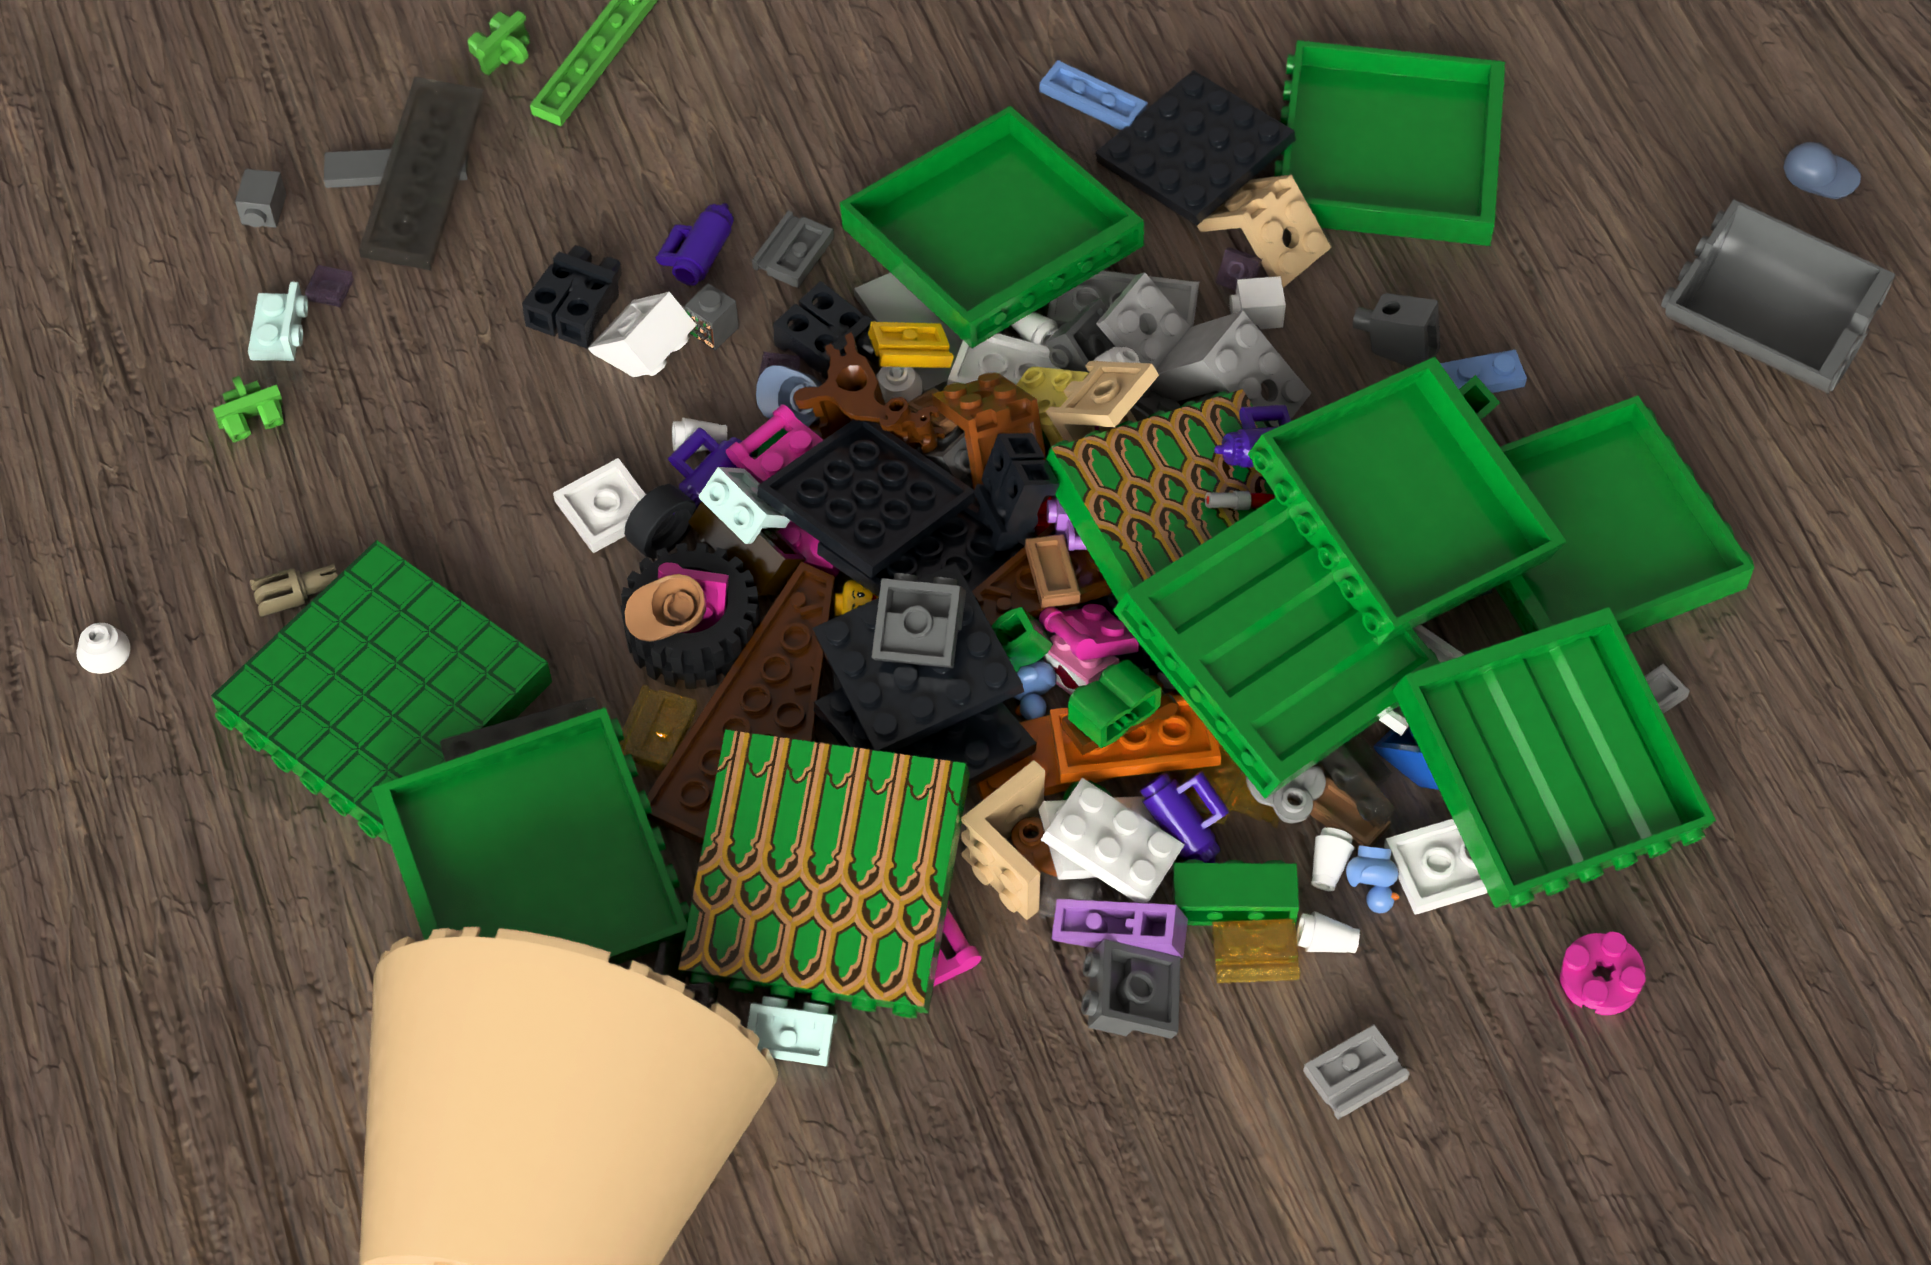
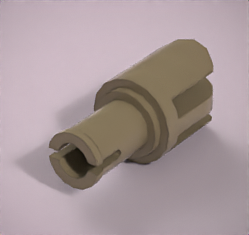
[250,563,338,617]

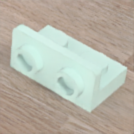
[248,282,308,361]
[699,467,790,544]
[747,996,838,1066]

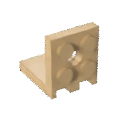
[1196,175,1332,288]
[1046,361,1159,442]
[961,760,1045,920]

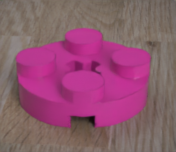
[1560,931,1646,1015]

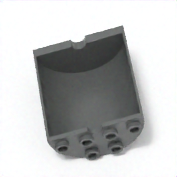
[1661,199,1896,394]

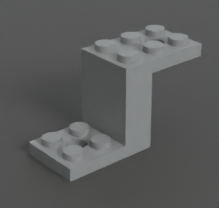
[1096,272,1311,427]

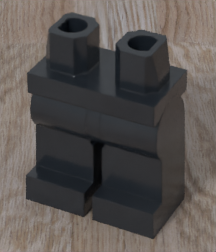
[522,245,622,349]
[773,281,879,380]
[974,433,1060,551]

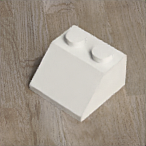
[588,292,696,377]

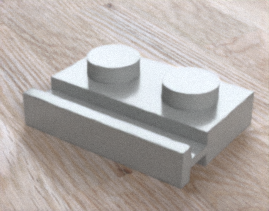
[1303,1025,1409,1120]

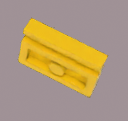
[868,322,954,368]

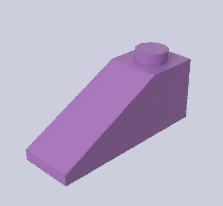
[1052,899,1188,959]

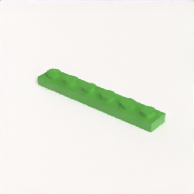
[530,0,658,126]

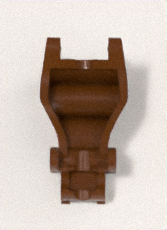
[794,332,946,453]

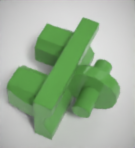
[468,11,530,76]
[213,376,284,442]

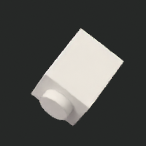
[1229,276,1286,329]

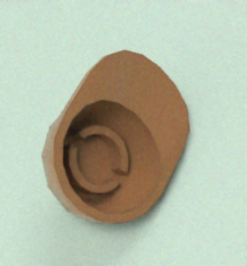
[624,574,706,642]

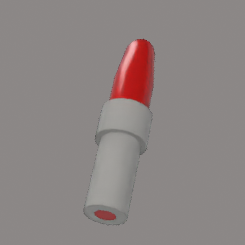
[1205,491,1275,510]

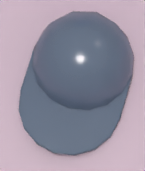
[1783,142,1861,199]
[756,365,822,426]

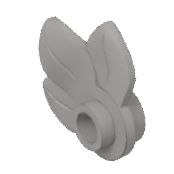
[1246,766,1326,823]

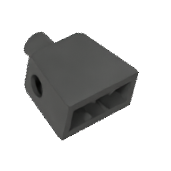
[1353,293,1440,368]

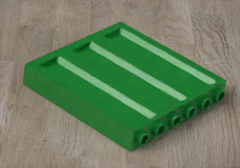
[1113,497,1441,799]
[1392,607,1716,909]

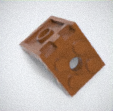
[931,372,1046,500]

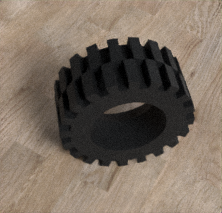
[620,543,761,689]

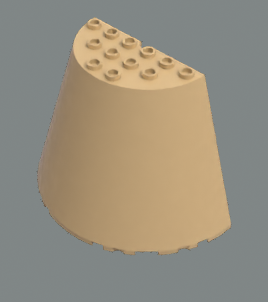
[359,927,778,1265]

